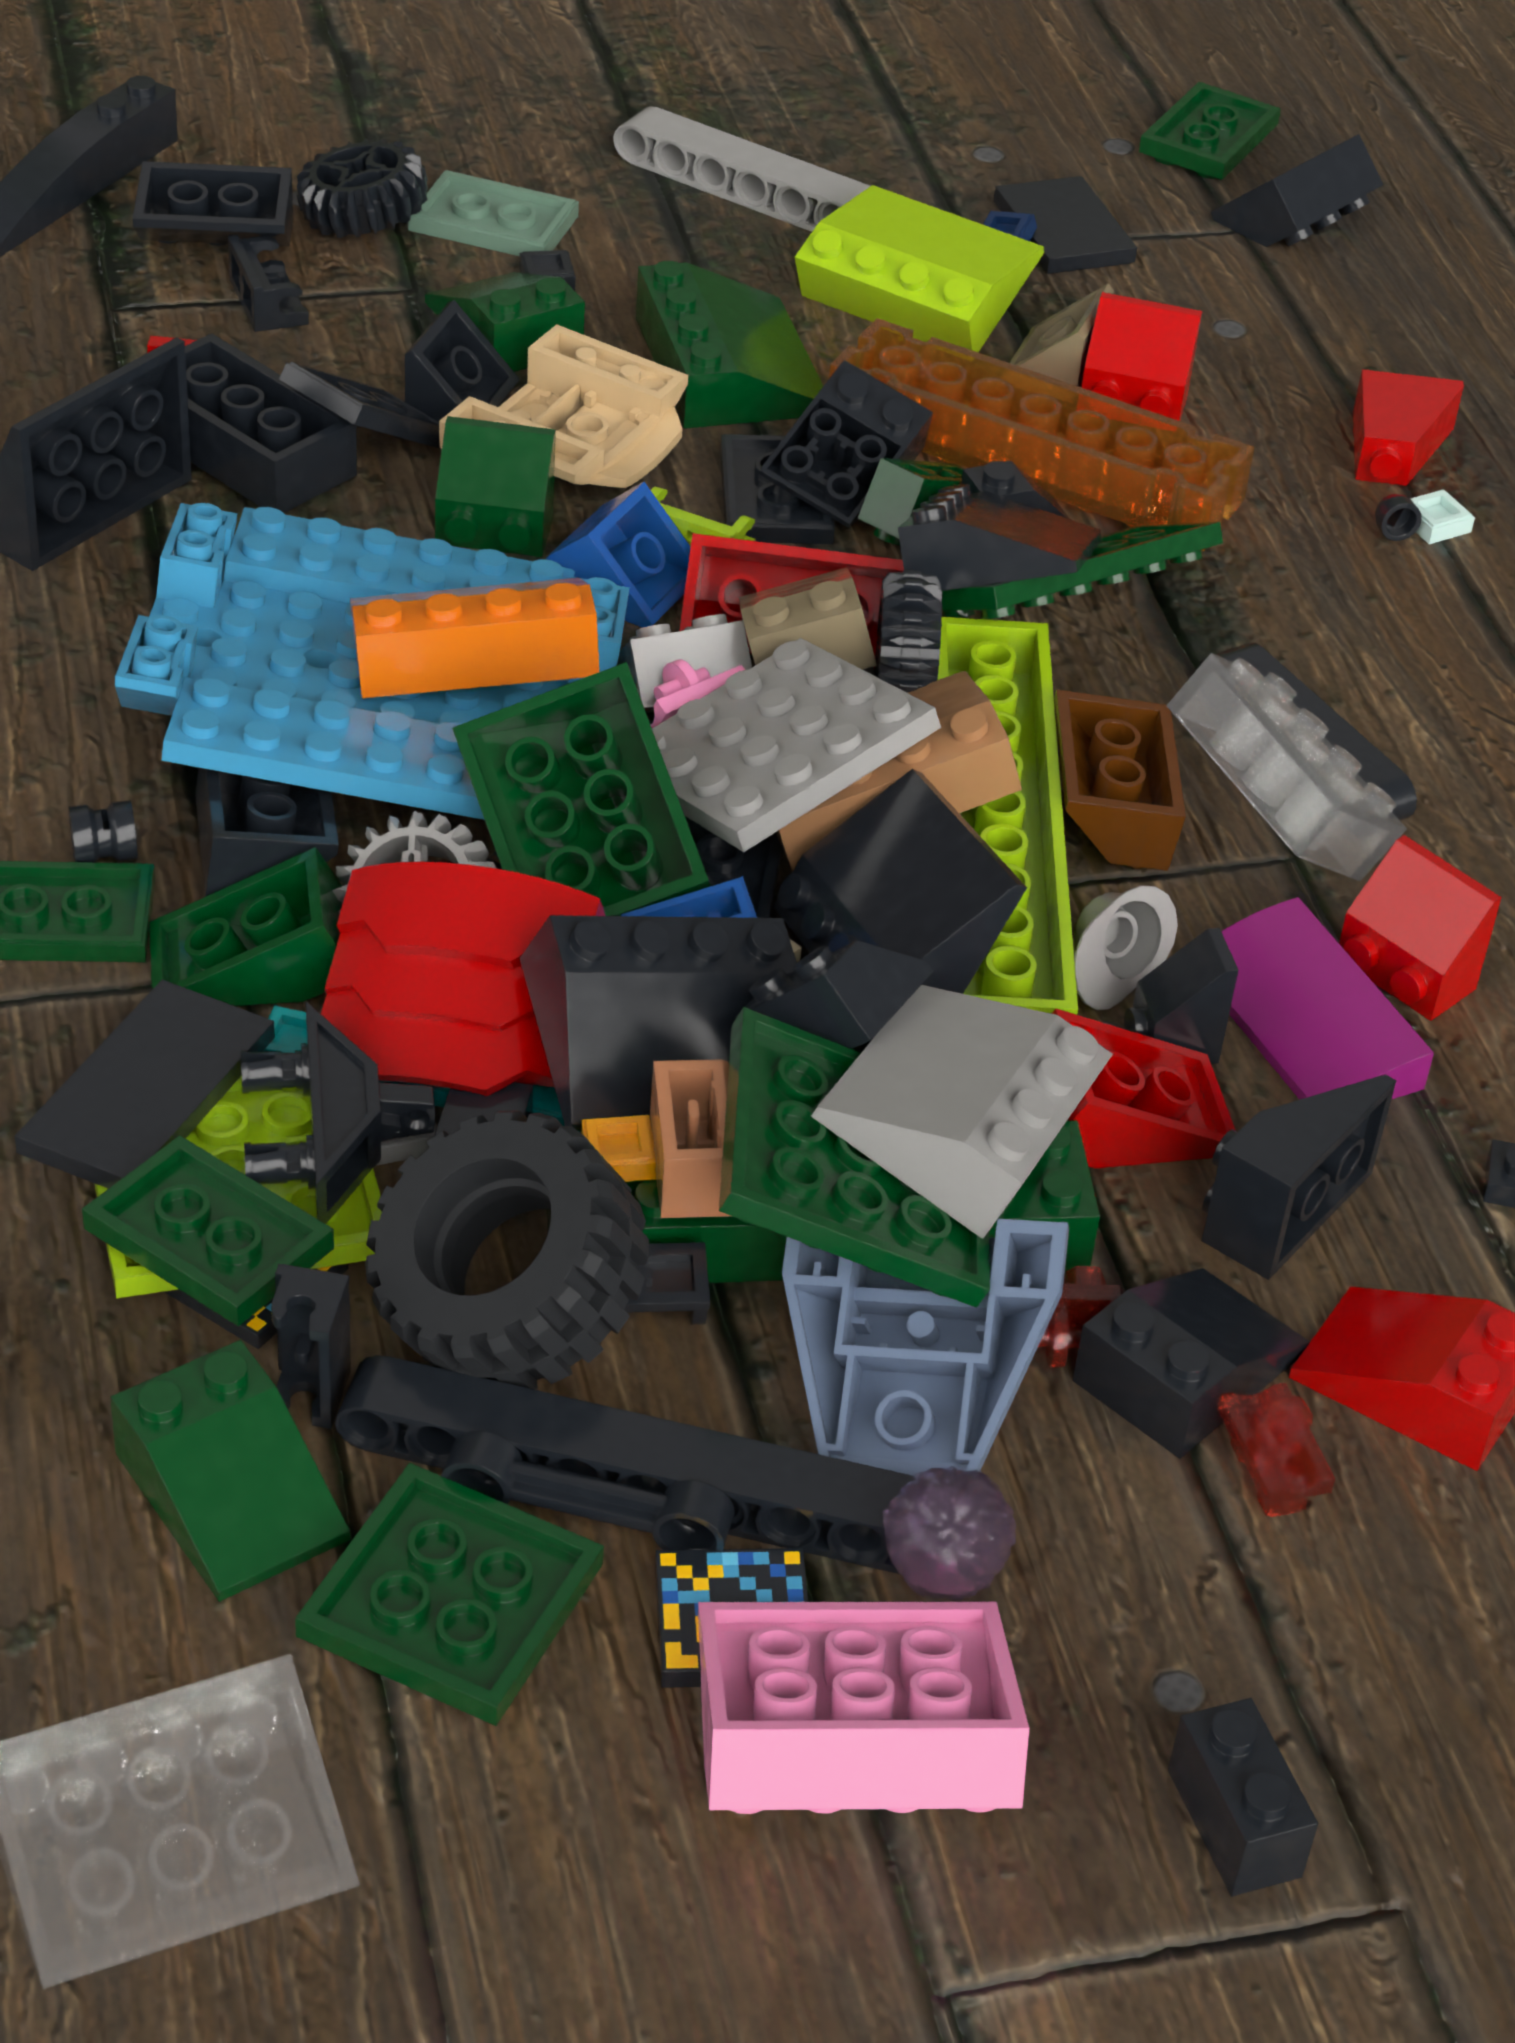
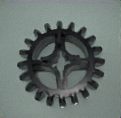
[296,139,428,238]
[874,570,942,693]

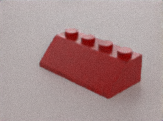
[679,533,904,670]

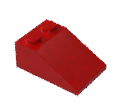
[1051,1008,1235,1169]
[1289,1286,1515,1471]

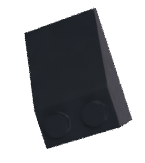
[1202,1074,1397,1280]
[1072,1268,1310,1459]

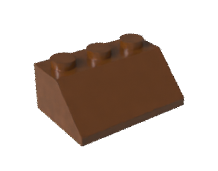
[1054,689,1186,871]

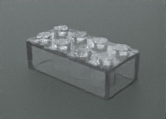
[1166,653,1407,881]

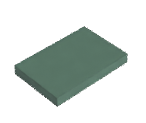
[408,170,579,256]

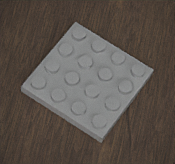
[652,638,941,852]

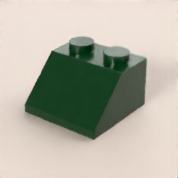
[435,416,556,557]

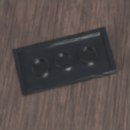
[15,980,275,1189]

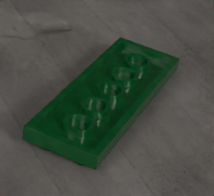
[942,522,1223,619]

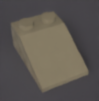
[739,567,877,669]

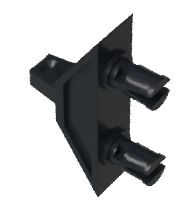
[241,1001,435,1224]

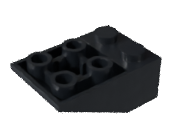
[759,360,933,528]

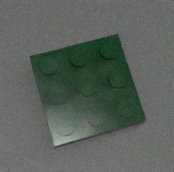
[295,1463,604,1726]

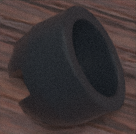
[1375,494,1422,541]

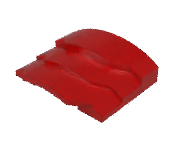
[321,862,606,1096]

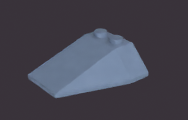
[782,1219,1069,1494]

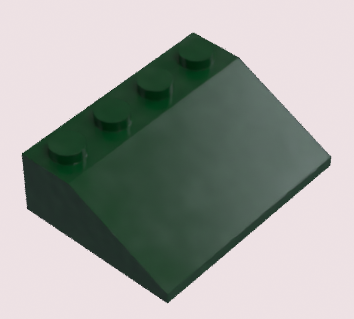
[636,261,823,429]
[452,662,711,916]

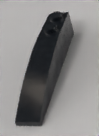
[0,75,178,257]

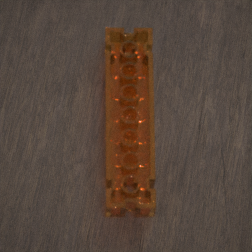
[829,318,1255,551]

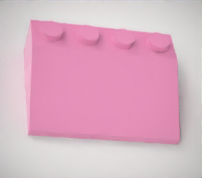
[698,1602,1029,1814]

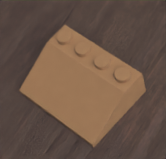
[776,670,1022,872]

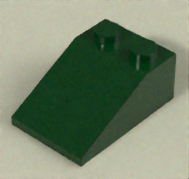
[425,272,585,372]
[150,847,343,1006]
[110,1340,350,1602]

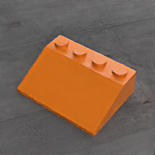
[350,578,599,698]

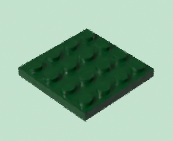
[719,1007,990,1308]

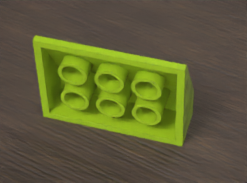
[795,185,1044,360]

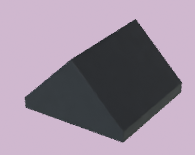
[405,300,520,421]

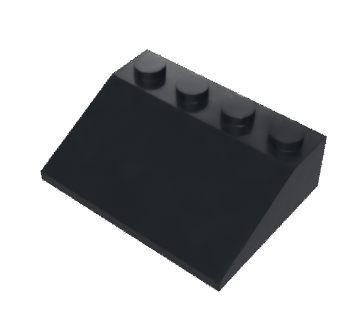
[0,337,192,571]
[898,484,1102,591]
[773,769,1027,994]
[520,915,797,1131]

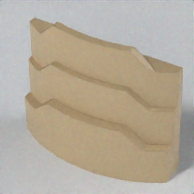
[439,324,688,488]

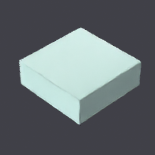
[1410,489,1475,544]

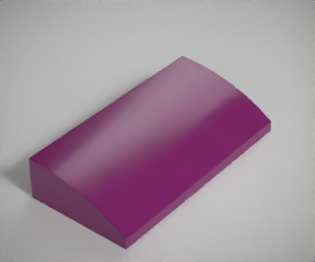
[1221,897,1434,1100]

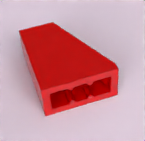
[1353,369,1464,486]

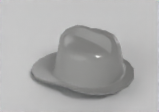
[1073,885,1178,1010]

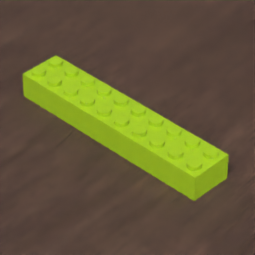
[938,617,1078,1015]

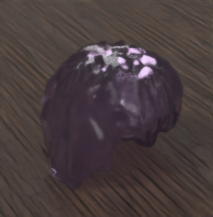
[883,1466,1016,1601]

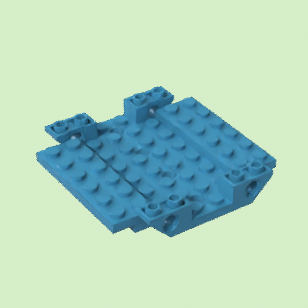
[114,503,630,820]

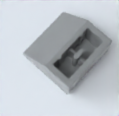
[618,614,752,713]

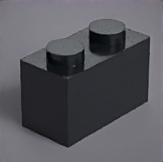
[1168,1697,1319,1897]

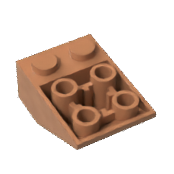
[650,1059,730,1218]

